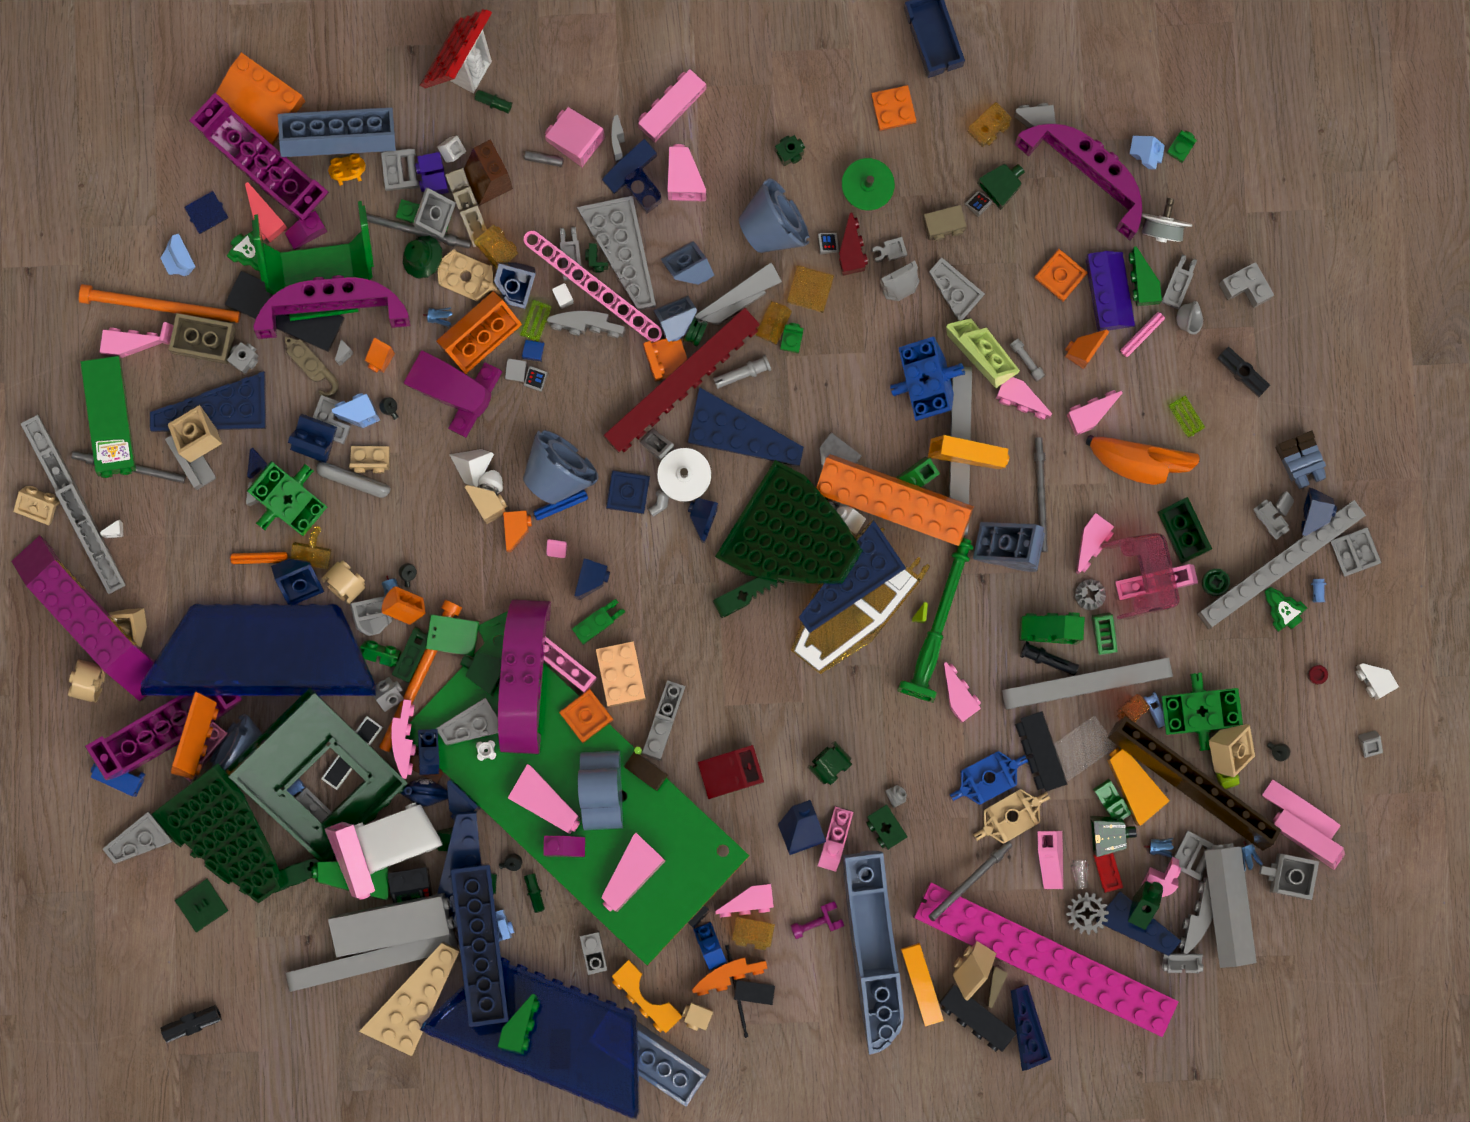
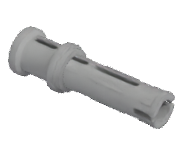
[713,355,771,389]

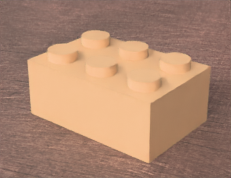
[596,641,646,707]

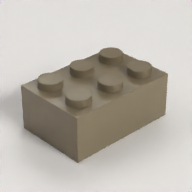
[168,313,236,365]

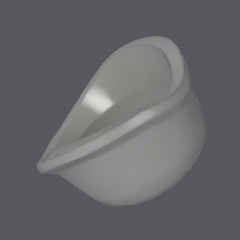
[1176,301,1203,334]

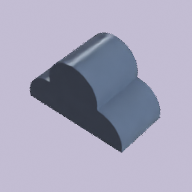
[973,522,1045,572]
[578,751,623,830]

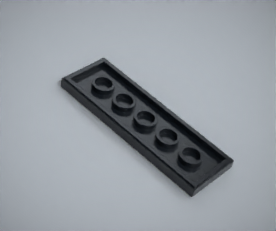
[225,271,345,353]

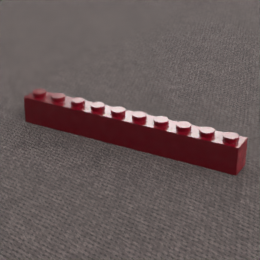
[603,308,760,453]

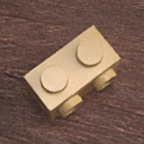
[682,1002,713,1031]

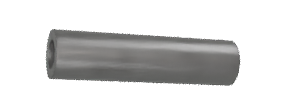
[524,151,563,167]

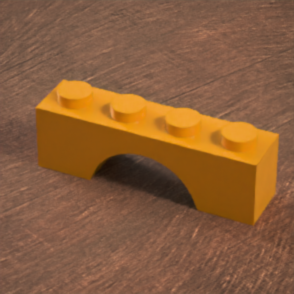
[612,960,683,1033]

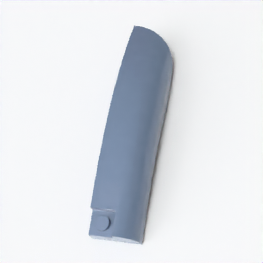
[843,851,904,1055]

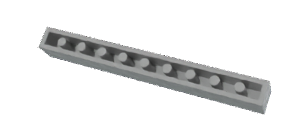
[1197,500,1366,629]

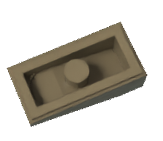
[987,966,1008,1008]

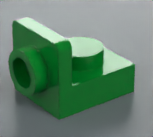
[1167,130,1197,163]
[780,323,804,354]

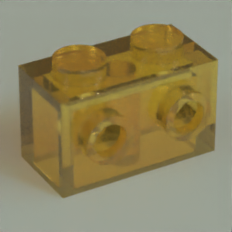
[967,102,1012,147]
[474,224,518,269]
[732,917,775,950]

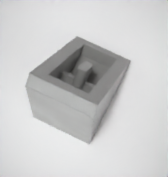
[640,429,674,462]

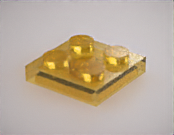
[787,265,834,313]

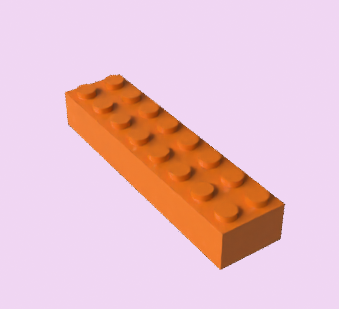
[816,454,974,546]

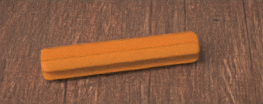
[231,552,288,564]

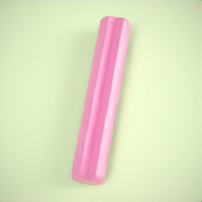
[1120,312,1165,357]

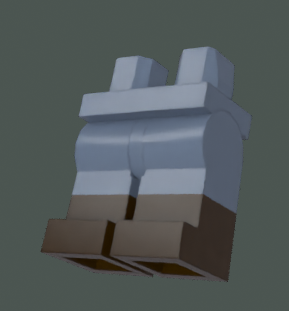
[1275,431,1326,489]

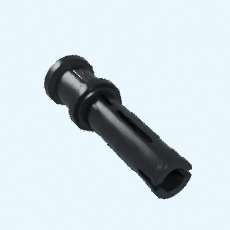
[1020,641,1079,676]

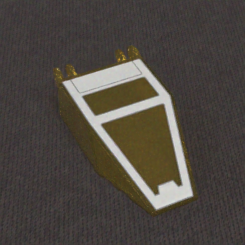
[791,520,930,674]

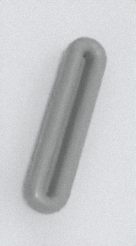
[316,462,391,498]

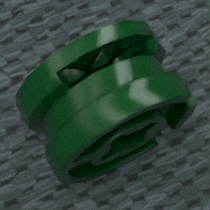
[683,317,708,347]
[1202,569,1230,596]

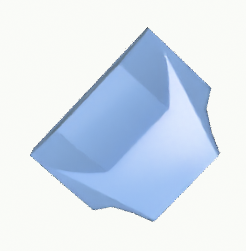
[160,234,195,276]

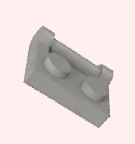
[381,149,420,191]
[1174,831,1215,881]

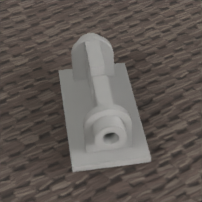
[1253,499,1290,540]
[1162,954,1203,974]

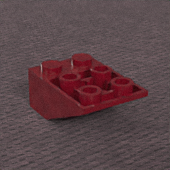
[698,745,764,799]

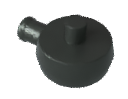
[380,397,399,420]
[399,563,417,587]
[1267,742,1290,761]
[499,853,522,871]

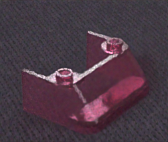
[1101,533,1180,620]

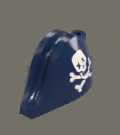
[400,778,448,807]

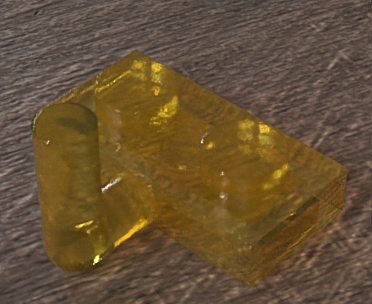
[290,526,332,570]

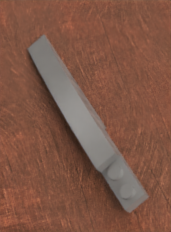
[20,415,126,594]

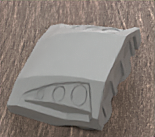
[880,260,920,301]

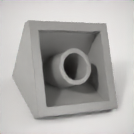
[413,188,456,238]

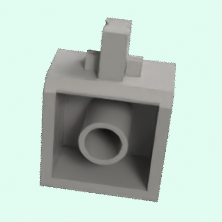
[1259,854,1319,900]

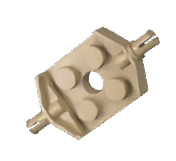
[437,249,503,302]
[973,789,1050,844]

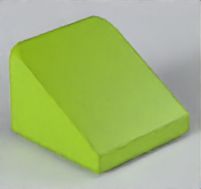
[1215,772,1240,789]

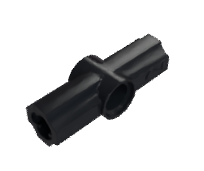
[1217,346,1270,398]
[160,1005,222,1043]

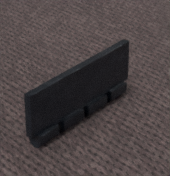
[1015,711,1068,792]

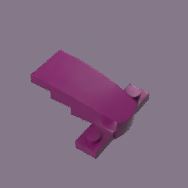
[403,350,502,438]

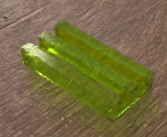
[520,300,552,342]
[1169,395,1205,438]

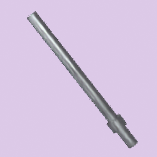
[367,214,472,249]
[1034,437,1048,552]
[72,451,186,483]
[928,841,1012,921]

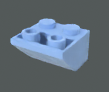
[331,393,380,428]

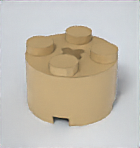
[321,560,365,605]
[68,659,106,703]

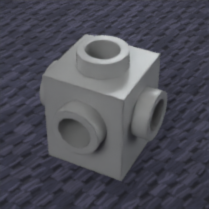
[227,342,259,374]
[370,677,404,712]

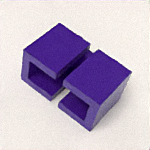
[415,152,449,194]

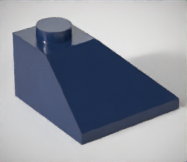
[574,558,610,600]
[271,559,324,607]
[447,780,481,821]
[778,800,826,855]

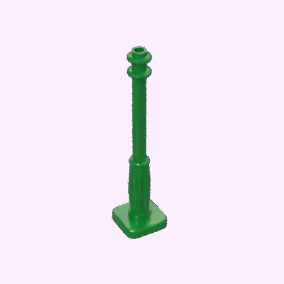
[897,538,974,703]

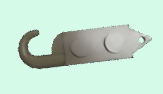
[285,336,339,397]

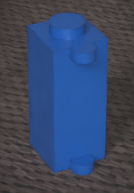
[90,763,145,797]

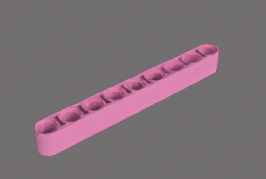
[524,231,662,342]

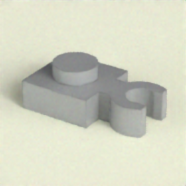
[872,237,907,262]

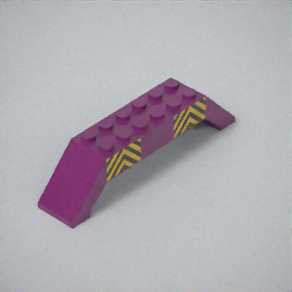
[11,535,168,701]

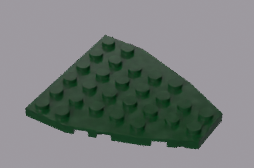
[715,460,863,584]
[151,763,284,903]

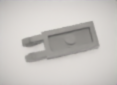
[560,227,582,281]
[1161,254,1197,309]

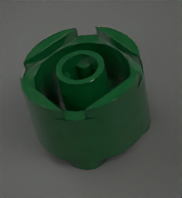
[807,741,852,785]

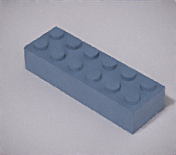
[278,108,396,157]

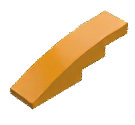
[901,943,944,1026]

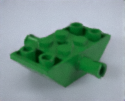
[247,461,327,536]
[1161,673,1243,751]

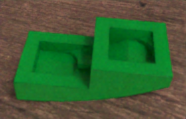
[1093,779,1132,819]

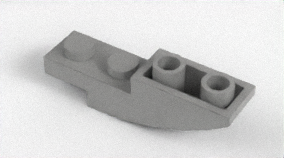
[547,311,625,339]
[642,680,686,761]
[1179,878,1213,954]

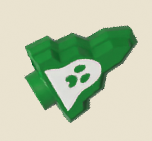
[227,231,260,272]
[1264,587,1307,632]

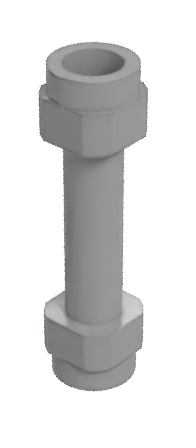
[1010,338,1045,382]

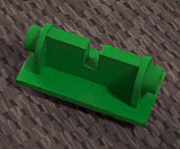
[359,640,401,667]

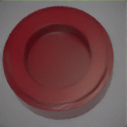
[1308,665,1328,685]

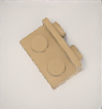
[349,446,390,473]
[13,486,60,525]

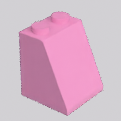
[545,107,605,167]
[668,144,706,201]

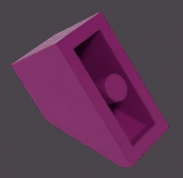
[285,211,327,250]
[544,836,585,857]

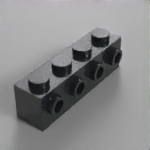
[939,984,1017,1052]

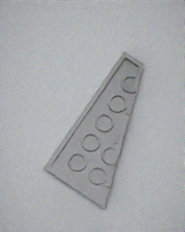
[577,196,656,310]

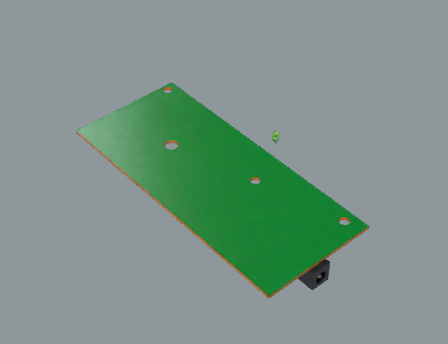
[406,625,750,966]

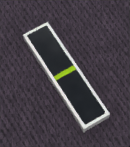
[321,716,383,790]

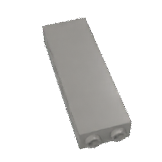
[1204,843,1257,968]
[328,893,455,957]

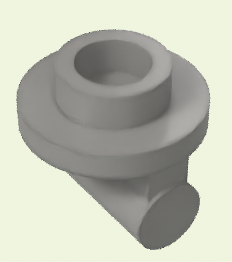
[885,785,907,808]

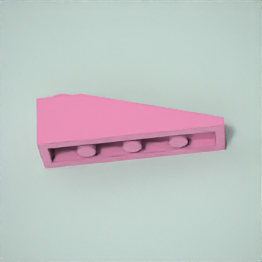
[1116,564,1198,600]

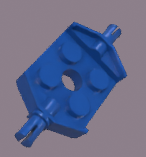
[949,751,1028,805]

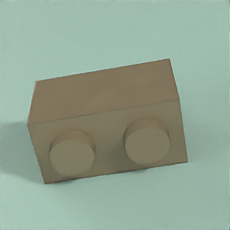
[923,205,967,241]

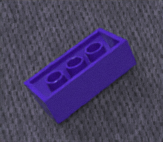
[1085,251,1135,332]

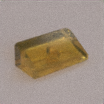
[755,301,792,344]

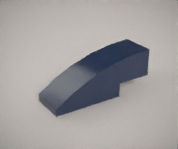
[602,139,657,194]

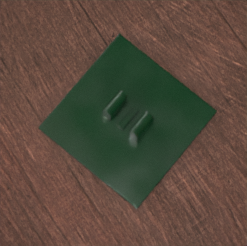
[175,878,229,933]

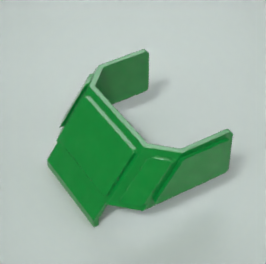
[252,201,374,321]

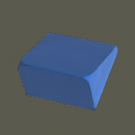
[522,340,545,362]

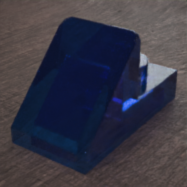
[247,448,268,479]

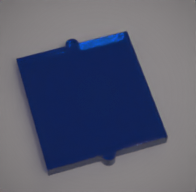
[184,191,228,234]

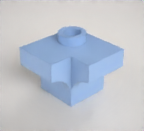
[1130,136,1165,169]
[495,910,515,942]

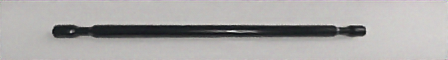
[725,945,748,1038]

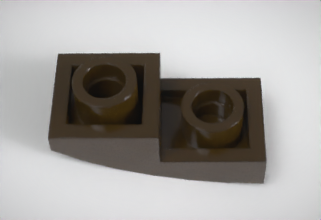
[624,751,668,791]

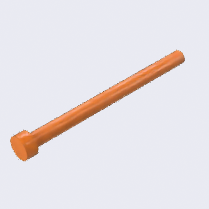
[79,284,240,323]
[379,600,462,752]

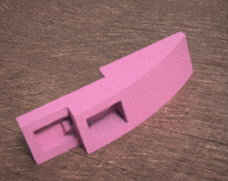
[392,699,416,779]

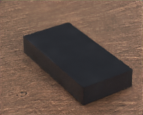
[734,980,775,1005]

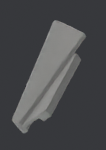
[695,263,782,325]

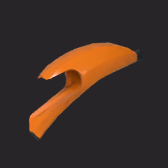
[1086,435,1200,485]

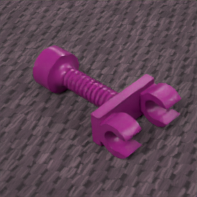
[790,901,845,939]

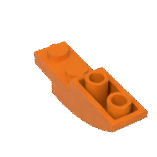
[692,957,768,996]

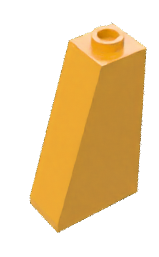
[928,435,1009,469]
[1107,747,1170,826]

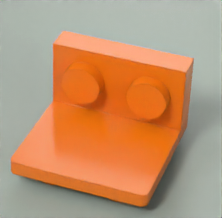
[643,338,687,382]

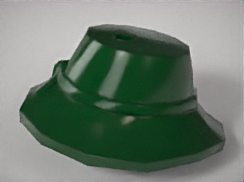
[403,235,442,279]

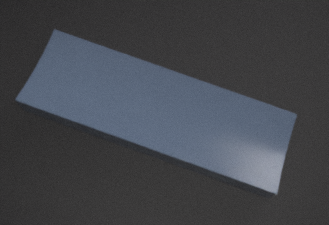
[589,1005,710,1107]

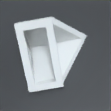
[449,449,494,487]

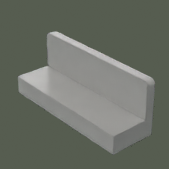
[165,435,216,490]

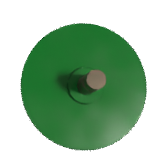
[842,158,895,211]

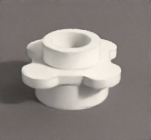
[476,740,496,761]

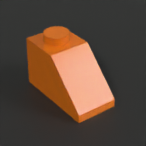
[365,337,395,373]
[503,511,532,552]

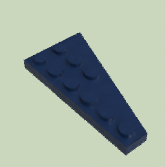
[150,371,266,432]
[688,387,804,467]
[799,520,906,634]
[437,811,482,927]

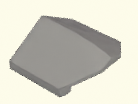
[350,596,392,636]

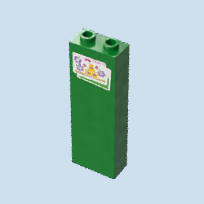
[80,356,136,478]

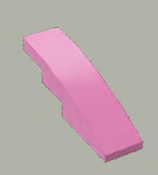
[1262,780,1341,839]

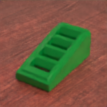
[1092,613,1118,655]

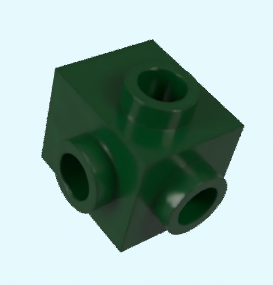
[775,135,805,166]

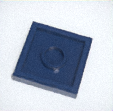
[606,470,650,514]

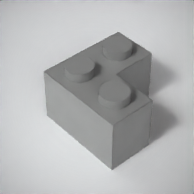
[1219,262,1274,308]

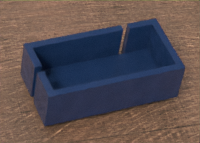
[904,0,965,78]

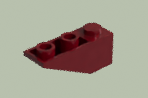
[838,212,868,276]

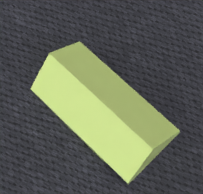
[946,318,1020,388]

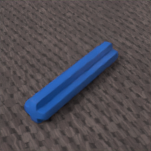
[533,490,588,520]

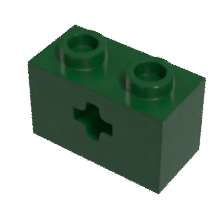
[866,804,908,850]

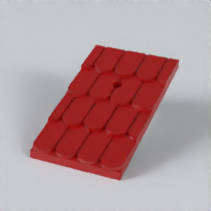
[419,9,492,93]

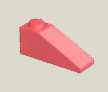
[245,182,287,242]

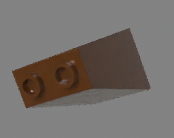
[463,139,513,206]

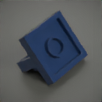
[288,414,337,463]

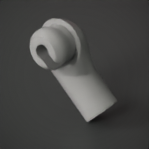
[648,489,669,517]

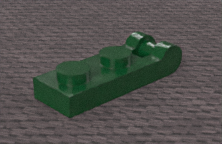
[392,627,428,683]

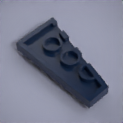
[1096,892,1181,956]
[1011,985,1051,1071]

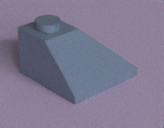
[661,241,715,285]
[653,296,697,342]

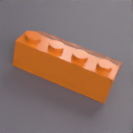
[216,52,305,145]

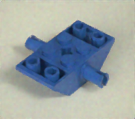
[890,337,965,421]

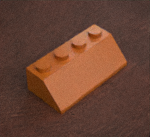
[436,291,522,374]
[171,692,219,780]

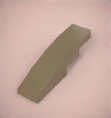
[445,167,491,247]

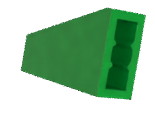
[311,862,388,900]

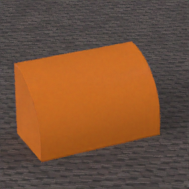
[382,586,426,625]

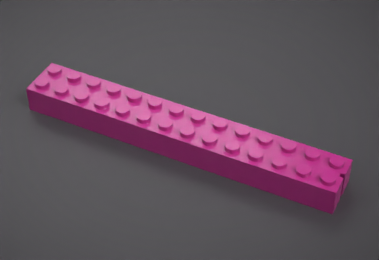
[913,882,1179,1037]

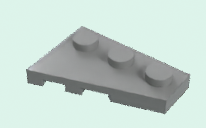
[929,257,985,321]
[436,698,498,746]
[103,812,173,864]

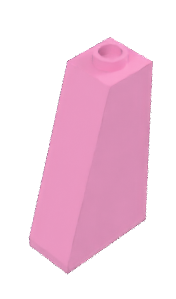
[508,764,580,834]
[1273,809,1345,870]
[325,822,375,900]
[601,833,665,912]

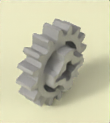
[1066,892,1109,935]

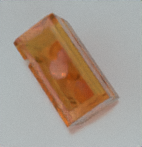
[1117,694,1150,722]

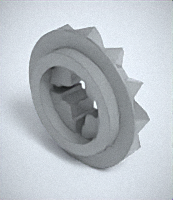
[1075,579,1106,610]

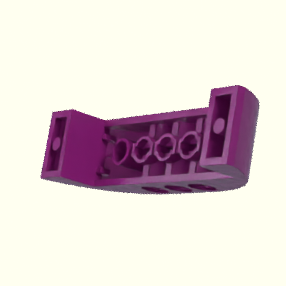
[189,93,329,221]
[1015,124,1142,241]
[253,275,411,339]
[498,599,551,754]
[85,668,242,780]

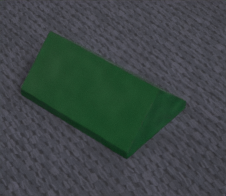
[1158,497,1212,564]

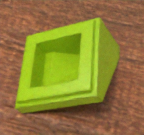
[912,602,928,623]

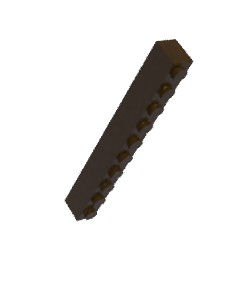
[1107,716,1281,851]

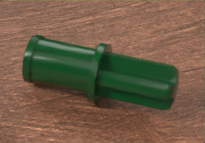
[475,90,513,114]
[524,873,545,913]

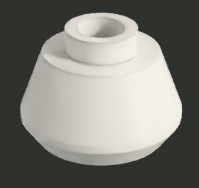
[478,470,503,494]

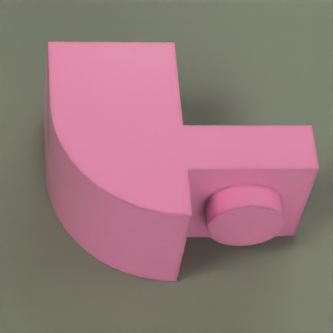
[1142,857,1181,897]

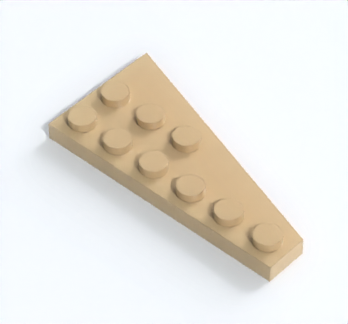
[359,942,460,1056]

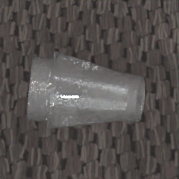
[1070,859,1090,889]

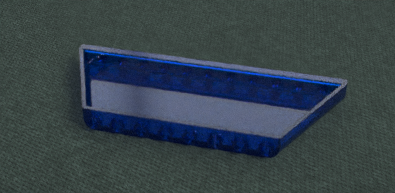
[140,604,377,696]
[420,957,640,1120]

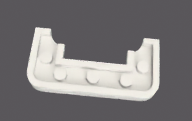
[354,802,442,874]

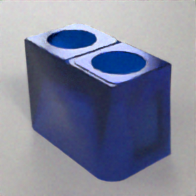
[624,167,662,214]

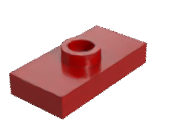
[1093,853,1123,893]

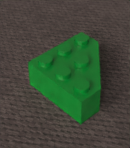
[1019,612,1085,645]

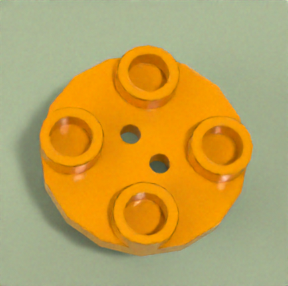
[328,153,366,186]

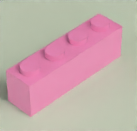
[638,69,706,142]
[544,636,597,693]

